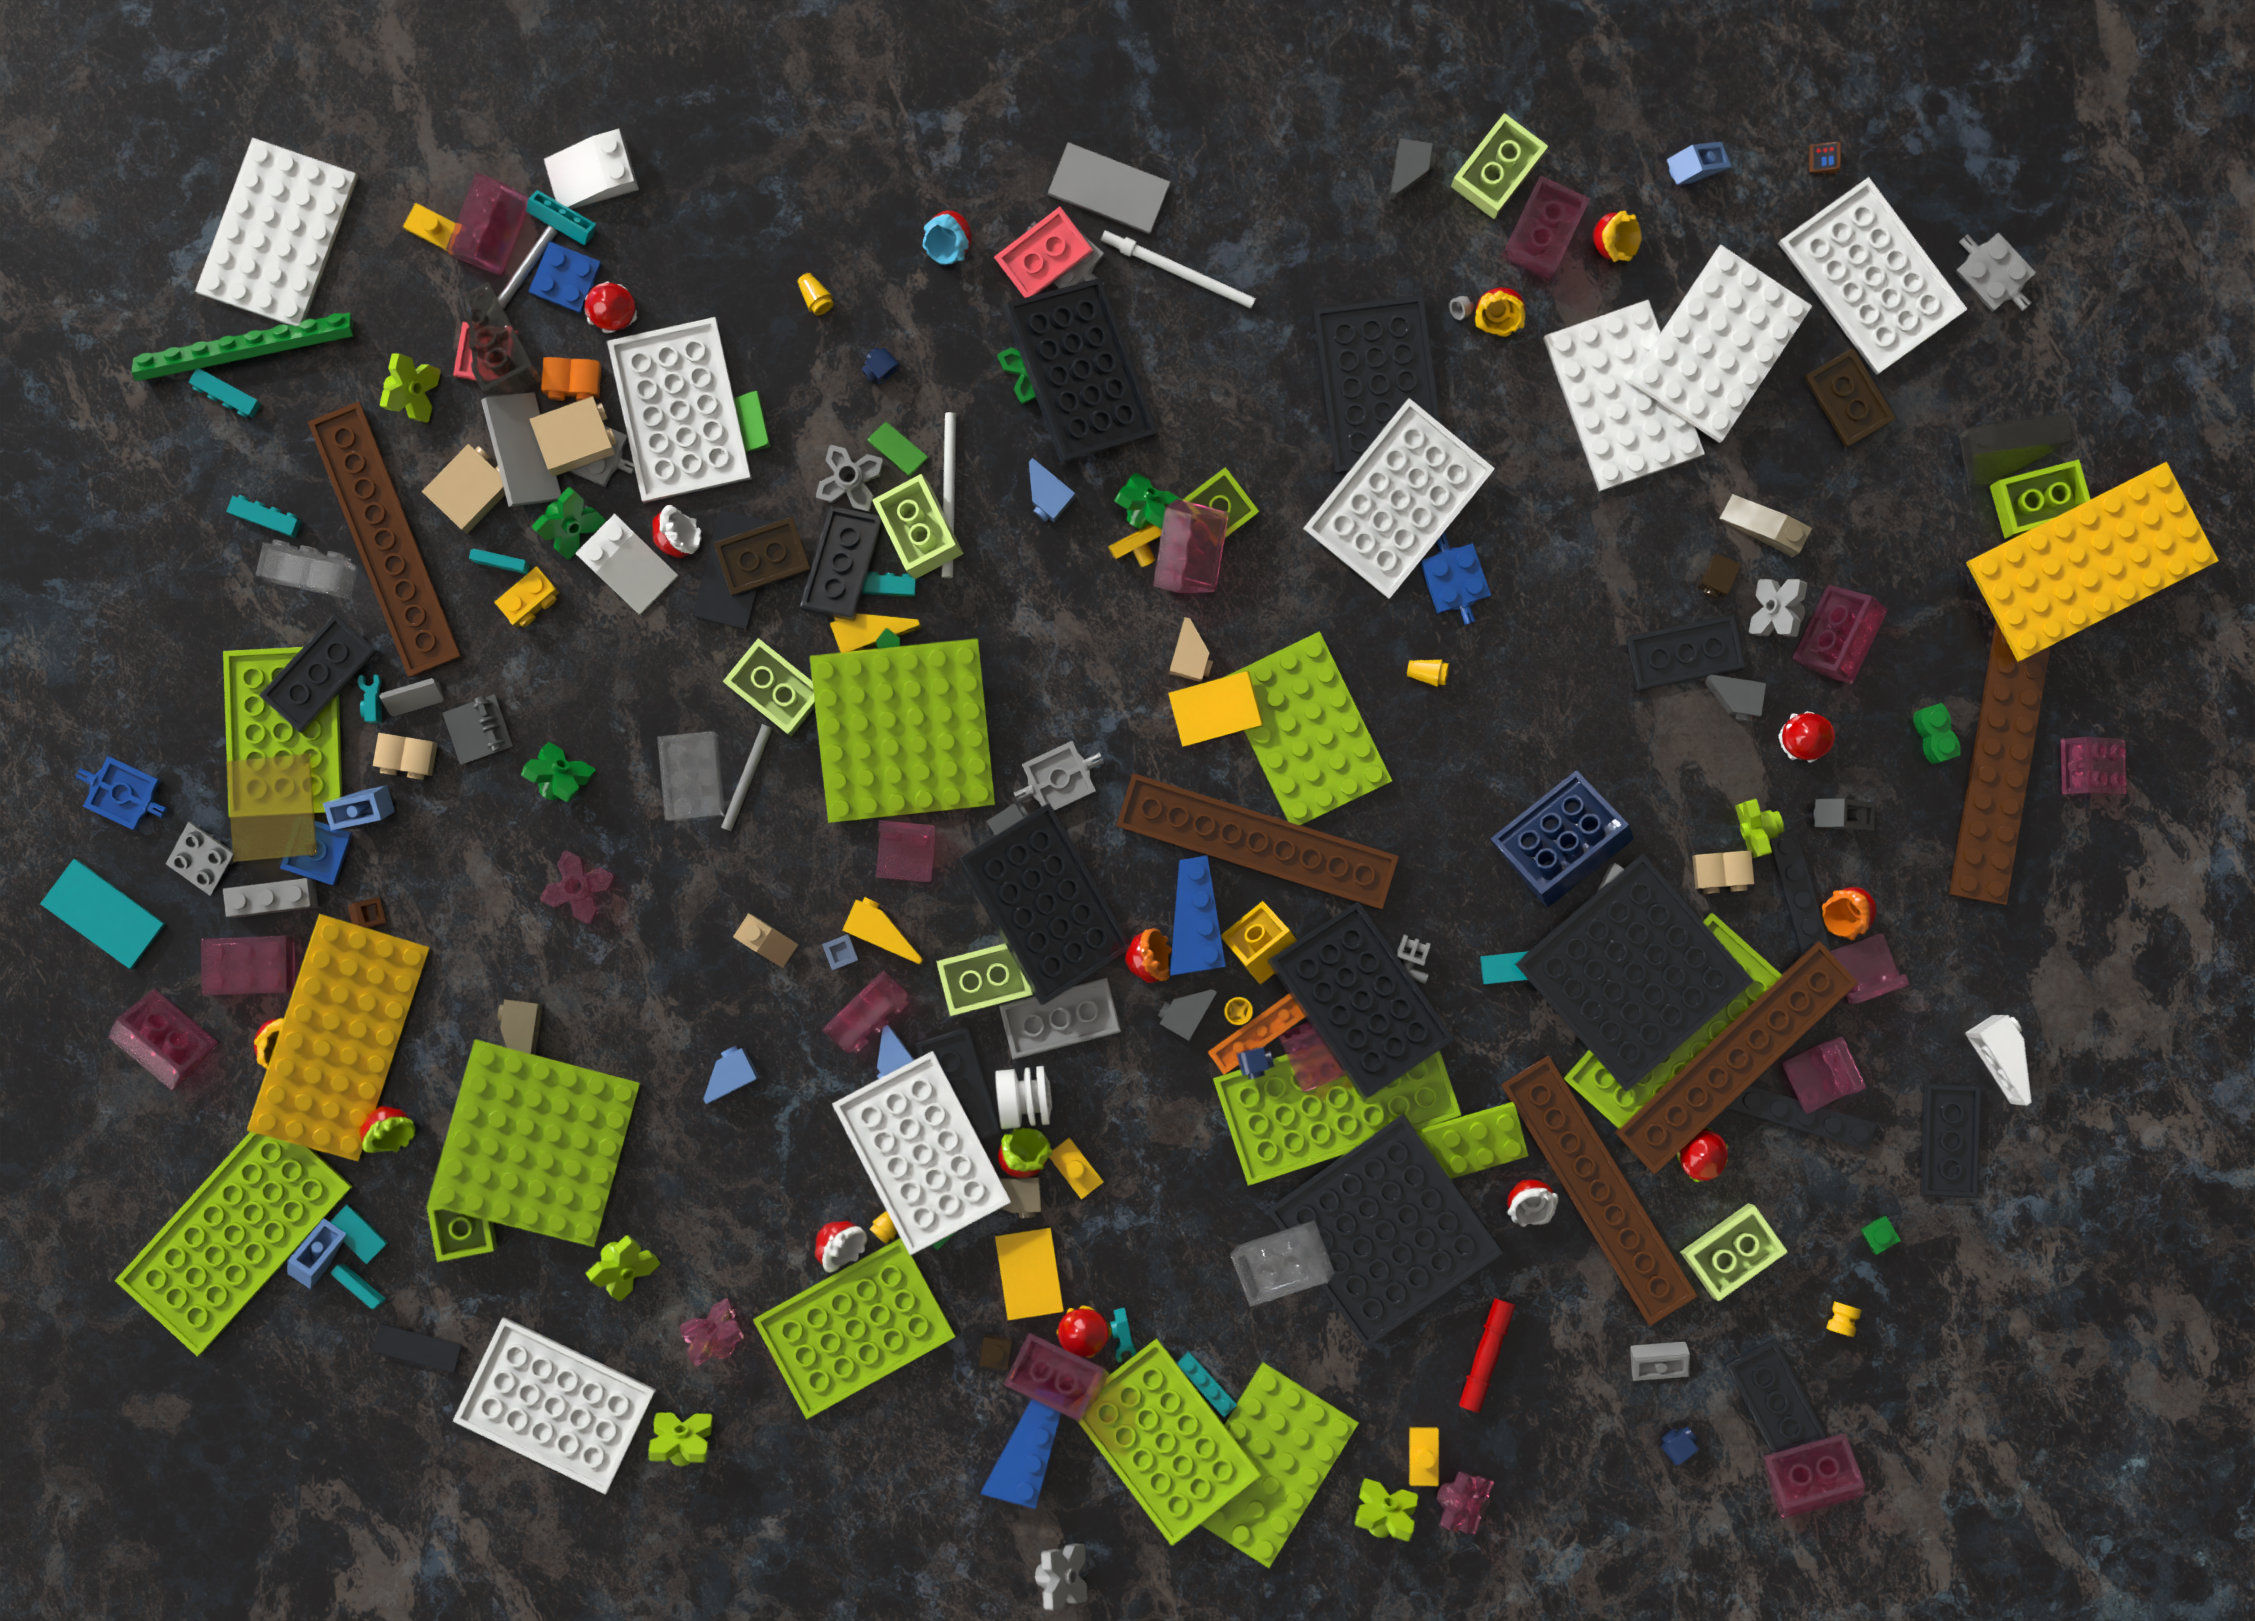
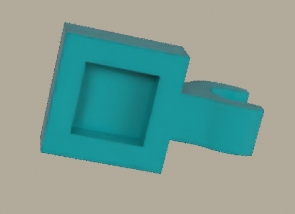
[358,675,382,724]
[1110,1308,1137,1362]

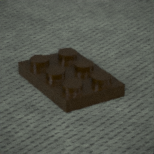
[1804,348,1896,448]
[713,516,811,596]

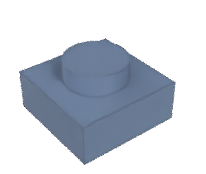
[822,934,859,970]

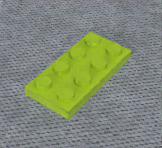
[1417,1102,1528,1179]

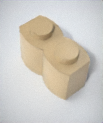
[373,733,438,780]
[1692,851,1754,894]

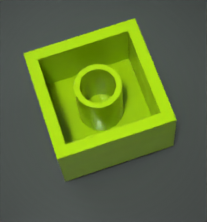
[1181,467,1259,545]
[427,1205,498,1262]

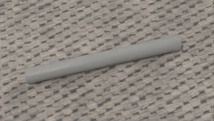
[486,226,558,322]
[721,724,772,831]

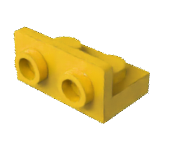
[494,566,560,628]

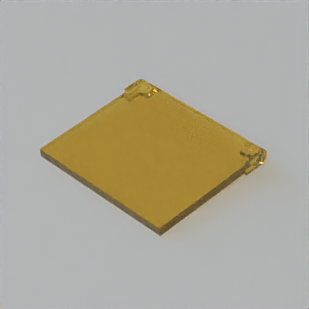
[227,753,317,862]

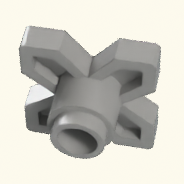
[816,445,883,512]
[1749,579,1807,637]
[1035,1543,1087,1610]

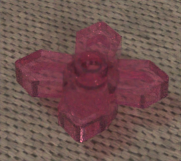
[540,851,615,924]
[679,1298,744,1366]
[1437,1472,1494,1535]

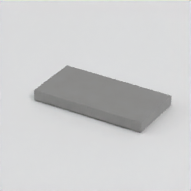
[1048,143,1170,234]
[481,392,561,507]
[999,978,1121,1059]

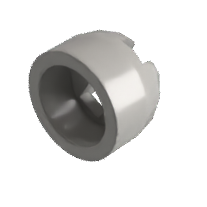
[1449,296,1474,320]

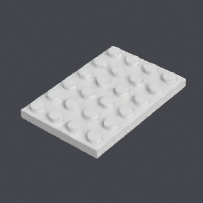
[195,138,358,326]
[1778,177,1967,375]
[1628,244,1812,443]
[1543,300,1705,492]
[607,317,752,503]
[1303,398,1495,599]
[832,1051,1011,1255]
[453,1317,656,1494]

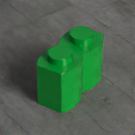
[1914,703,1960,765]

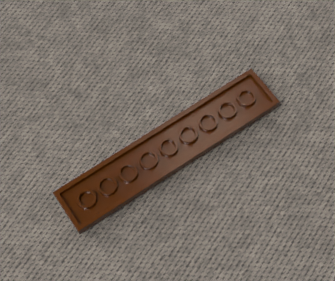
[308,401,462,678]
[1949,623,2051,905]
[1116,773,1399,910]
[1614,941,1859,1174]
[1500,1055,1697,1326]

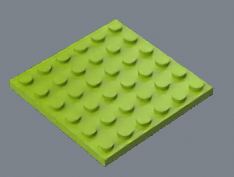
[810,638,995,823]
[427,1039,640,1247]

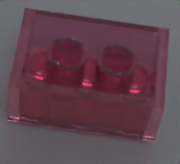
[1501,175,1590,280]
[201,936,295,995]

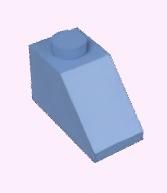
[1667,142,1731,185]
[1029,458,1075,523]
[323,785,395,830]
[877,1025,915,1079]
[704,1046,759,1104]
[287,1218,347,1289]

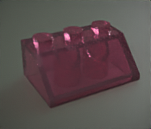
[446,172,529,276]
[1153,499,1229,593]
[1792,585,1888,684]
[822,970,910,1054]
[108,989,218,1091]
[1004,1333,1109,1421]
[1764,1433,1865,1519]

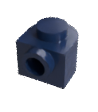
[861,347,900,386]
[1236,1046,1275,1080]
[1661,1426,1699,1465]

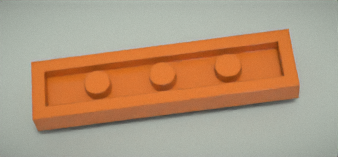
[1208,994,1305,1075]

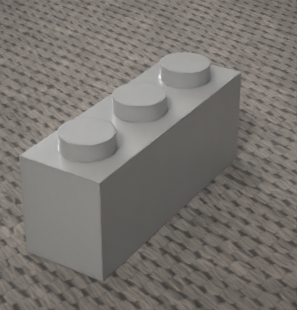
[223,878,318,918]

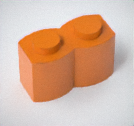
[541,357,602,401]

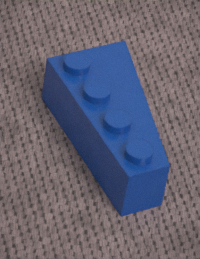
[1170,856,1226,976]
[981,1386,1065,1509]

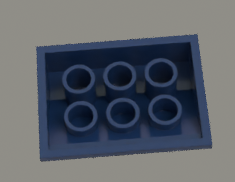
[1490,770,1634,908]

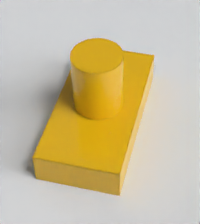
[403,203,466,254]
[1108,524,1165,567]
[1049,1137,1104,1199]
[1409,1427,1439,1486]

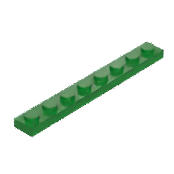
[131,312,353,382]

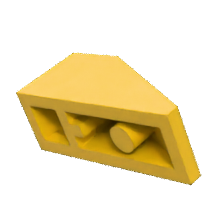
[830,614,921,653]
[843,897,923,964]

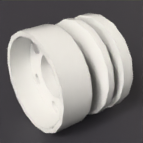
[996,1066,1052,1129]

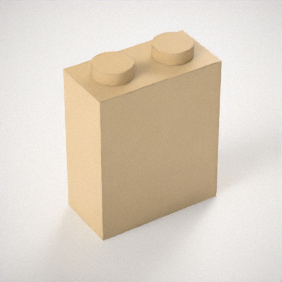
[530,396,617,477]
[422,444,505,534]

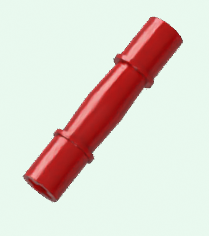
[1459,1298,1516,1413]

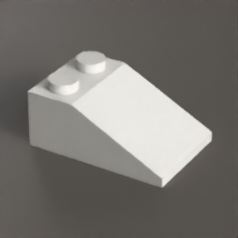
[544,129,639,209]
[575,514,678,615]
[1965,1015,2031,1105]

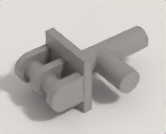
[1397,935,1431,984]

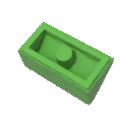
[734,391,771,453]
[867,422,928,478]

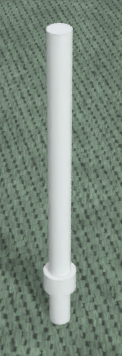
[1101,231,1255,308]
[942,413,956,578]

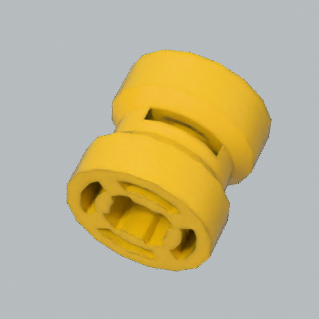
[1224,997,1253,1025]
[1826,1301,1862,1337]

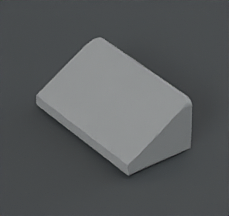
[380,678,444,716]
[1630,1342,1690,1381]

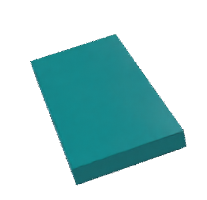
[40,859,166,969]

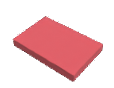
[994,207,1094,298]

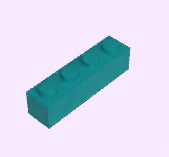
[526,190,596,245]
[189,368,262,418]
[226,495,301,538]
[863,572,917,597]
[1176,1351,1237,1417]

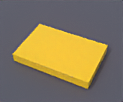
[1168,671,1263,747]
[995,1227,1064,1320]

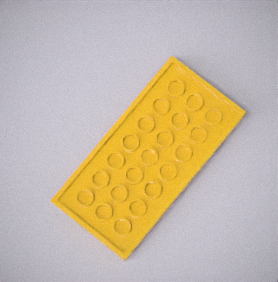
[1966,462,2219,662]
[247,914,429,1161]

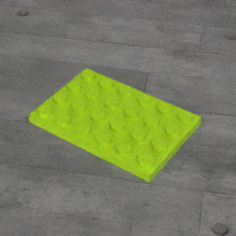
[1223,631,1392,825]
[223,647,343,818]
[753,1238,956,1419]
[1068,1338,1262,1545]
[1200,1362,1358,1568]

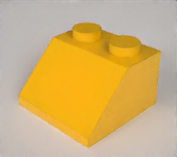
[1221,901,1297,985]

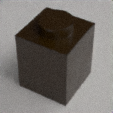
[1698,553,1741,599]
[979,1334,1013,1370]

